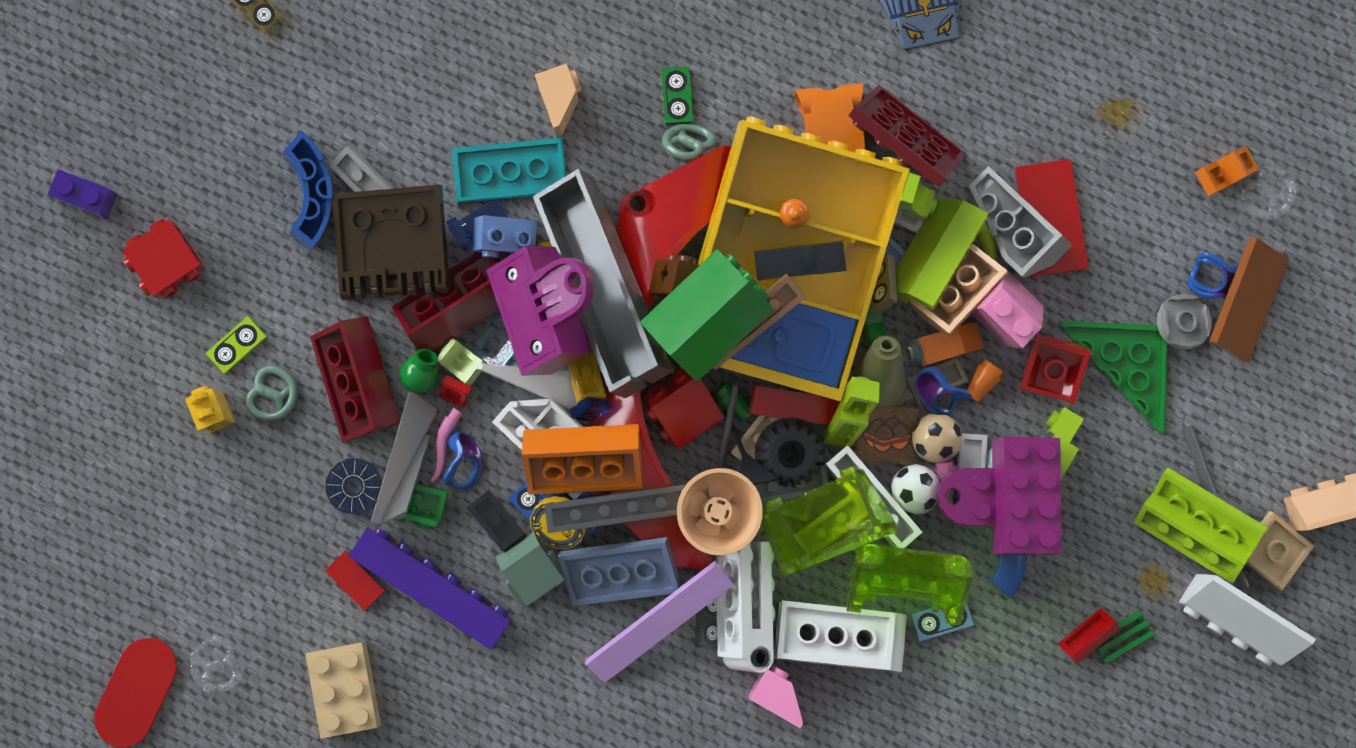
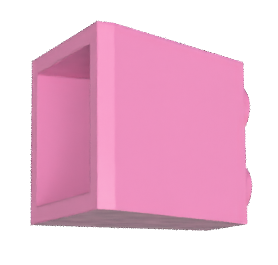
[971,267,1044,348]

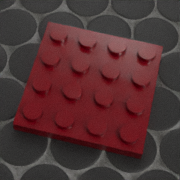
[848,85,966,187]

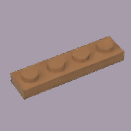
[713,273,806,370]

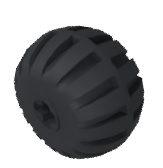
[755,418,826,488]

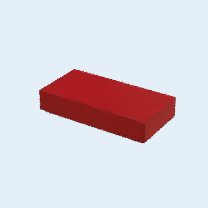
[325,551,386,611]
[1058,608,1120,664]

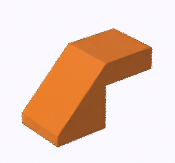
[1195,146,1259,197]
[915,322,984,366]

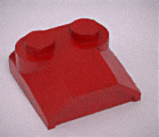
[1019,334,1091,405]

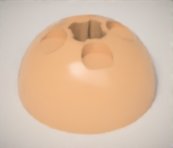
[677,468,763,555]

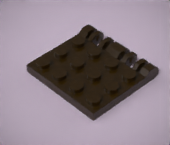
[332,184,451,300]

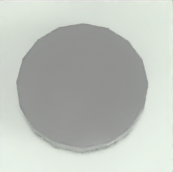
[1157,293,1212,350]

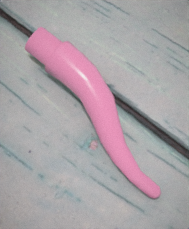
[430,407,463,484]

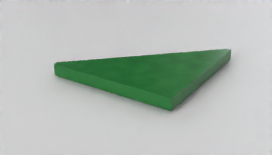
[1059,321,1168,434]

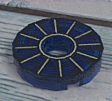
[325,458,382,514]

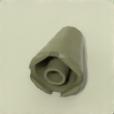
[851,336,907,409]

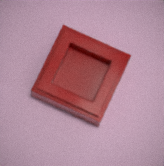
[439,375,472,408]

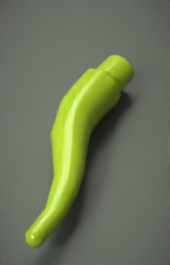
[977,222,997,262]

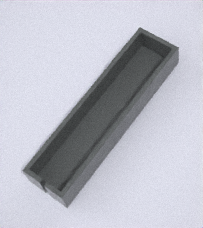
[533,169,673,398]

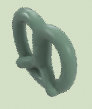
[661,124,716,161]
[246,366,298,421]

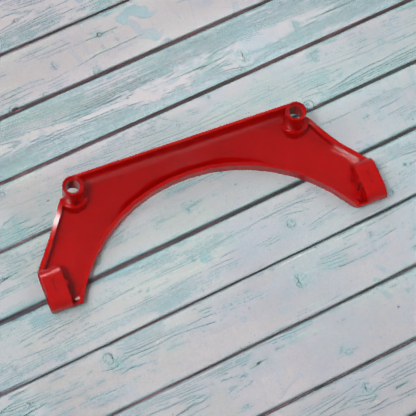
[584,145,731,570]

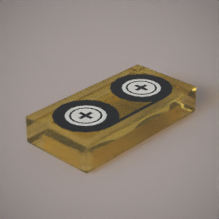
[230,0,285,36]

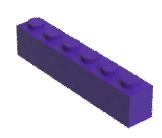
[348,528,512,650]

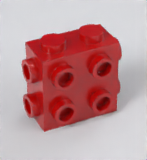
[122,219,205,299]
[642,368,724,449]

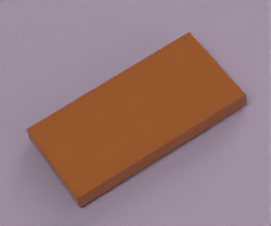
[1209,237,1289,362]

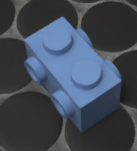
[473,215,537,258]

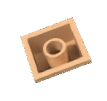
[535,63,582,138]

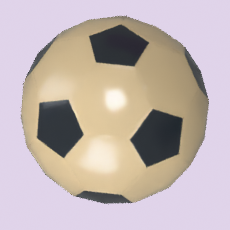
[912,413,962,463]

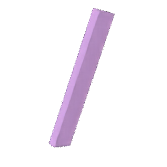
[586,561,734,683]

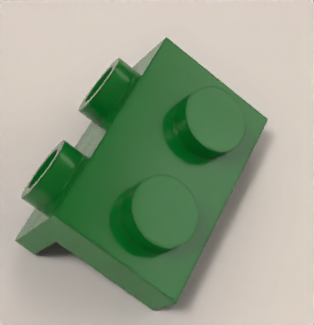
[392,483,449,530]

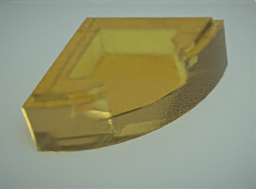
[1096,99,1135,127]

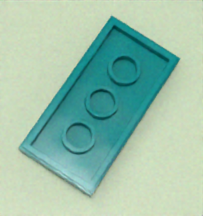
[452,138,566,204]

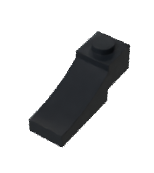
[753,241,847,280]

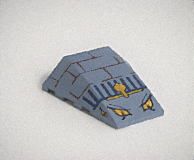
[879,0,959,49]

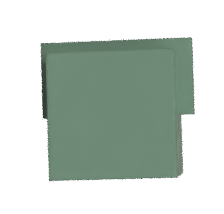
[496,532,564,606]

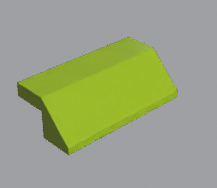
[895,198,989,310]
[1134,468,1268,584]

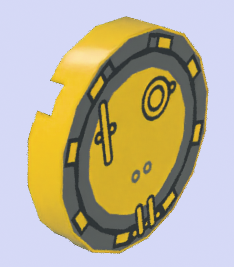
[530,496,587,549]

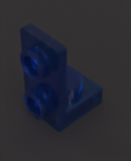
[446,200,508,251]

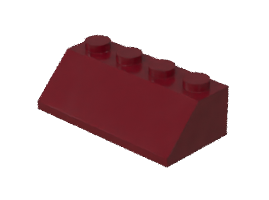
[392,252,499,352]
[310,316,400,443]

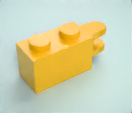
[185,386,236,433]

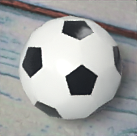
[891,464,940,515]

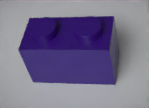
[47,169,118,219]

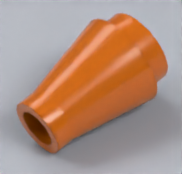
[966,359,1003,402]

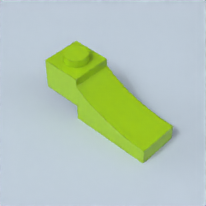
[898,173,937,221]
[823,377,880,448]
[1046,407,1084,479]

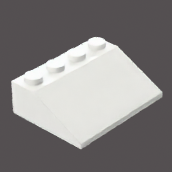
[1179,574,1316,666]

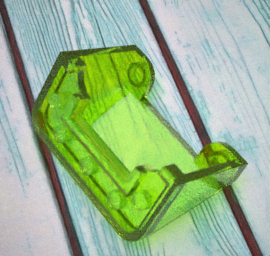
[761,466,899,576]
[846,544,972,626]

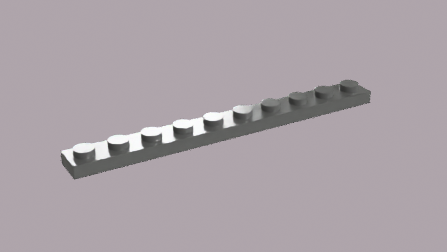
[544,465,830,533]

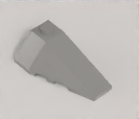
[969,166,1072,278]

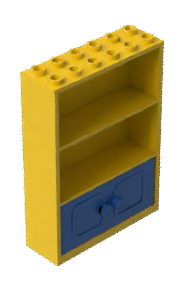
[698,116,910,401]

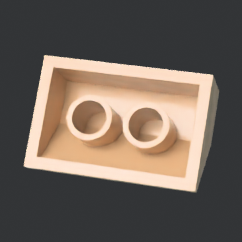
[909,244,1008,335]
[1284,473,1356,531]

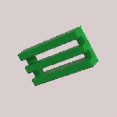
[1096,610,1155,664]

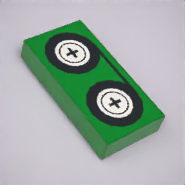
[661,67,693,125]

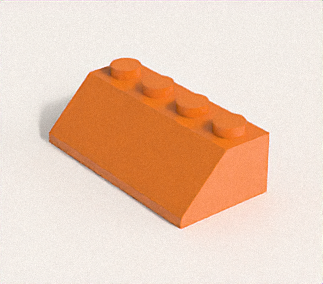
[522,424,643,495]

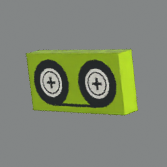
[206,316,267,375]

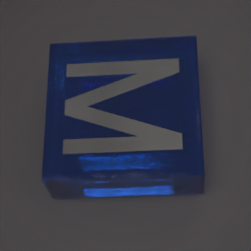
[570,396,611,422]

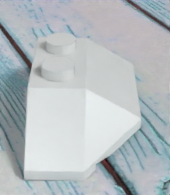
[492,398,583,500]

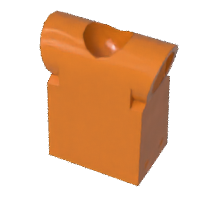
[794,83,865,153]

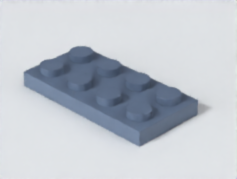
[557,537,681,606]

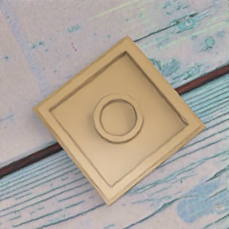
[1246,511,1314,591]

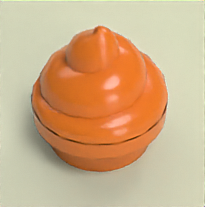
[780,199,809,228]

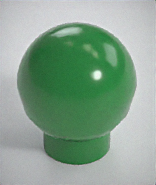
[400,349,439,394]

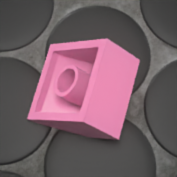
[748,664,803,728]

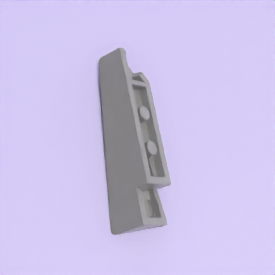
[371,392,437,531]

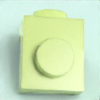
[437,339,485,386]

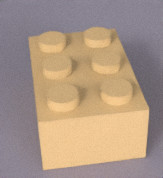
[305,641,381,739]

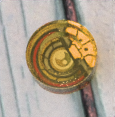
[1138,565,1168,594]

